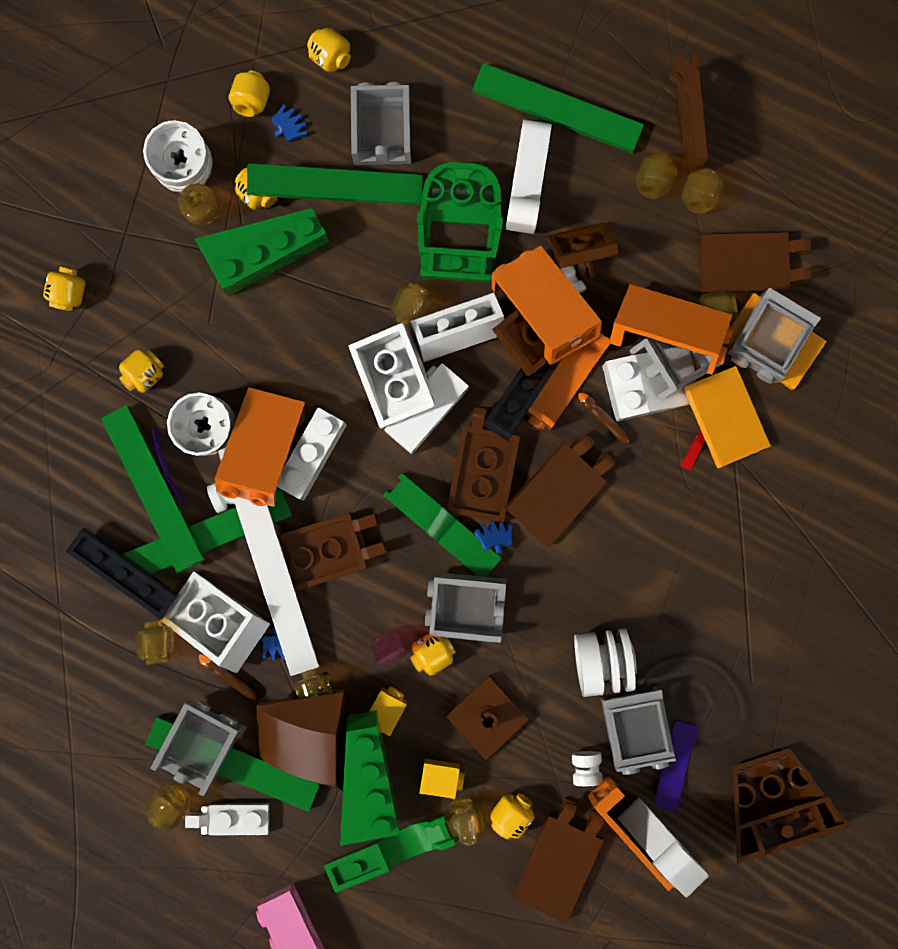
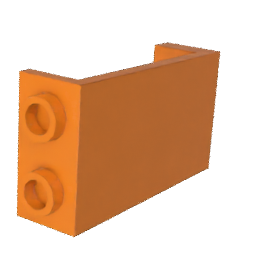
[492,246,602,365]
[609,284,734,375]
[526,333,610,431]
[215,387,305,507]
[588,776,675,892]

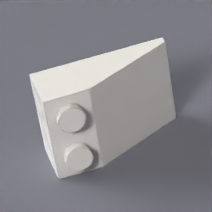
[348,323,436,428]
[602,347,696,422]
[161,572,270,673]

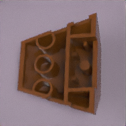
[257,689,345,792]
[732,748,853,865]

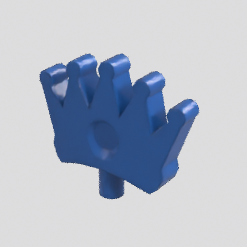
[272,104,307,143]
[474,521,512,554]
[262,628,285,660]

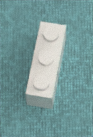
[410,293,504,362]
[384,363,469,455]
[277,408,347,501]

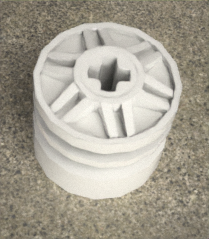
[143,120,213,193]
[167,393,236,456]
[574,628,637,697]

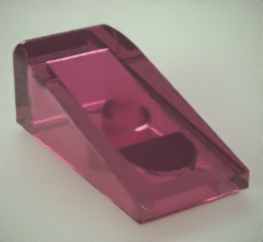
[371,628,407,666]

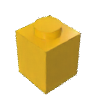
[369,686,408,736]
[420,758,465,799]

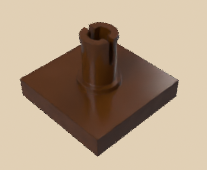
[547,222,618,281]
[492,309,547,376]
[446,675,529,760]

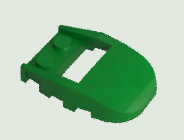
[417,162,503,284]

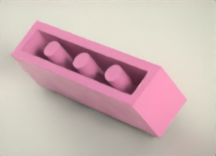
[256,883,325,949]

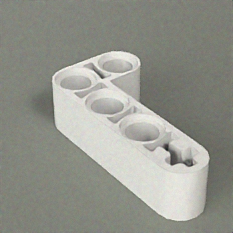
[505,119,552,234]
[618,797,709,898]

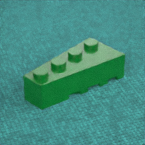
[195,208,329,297]
[340,710,400,846]

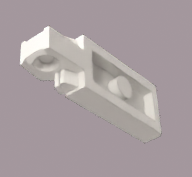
[185,803,269,835]

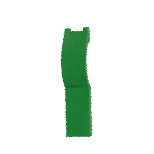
[383,473,502,577]
[324,815,457,893]

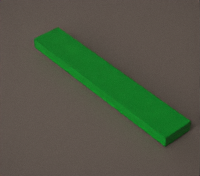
[472,63,644,154]
[247,163,423,206]
[101,405,205,573]
[123,489,293,575]
[145,716,320,812]

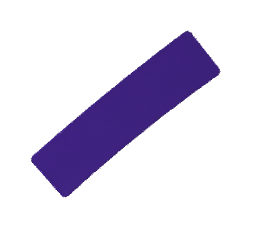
[152,428,191,508]
[654,721,698,813]

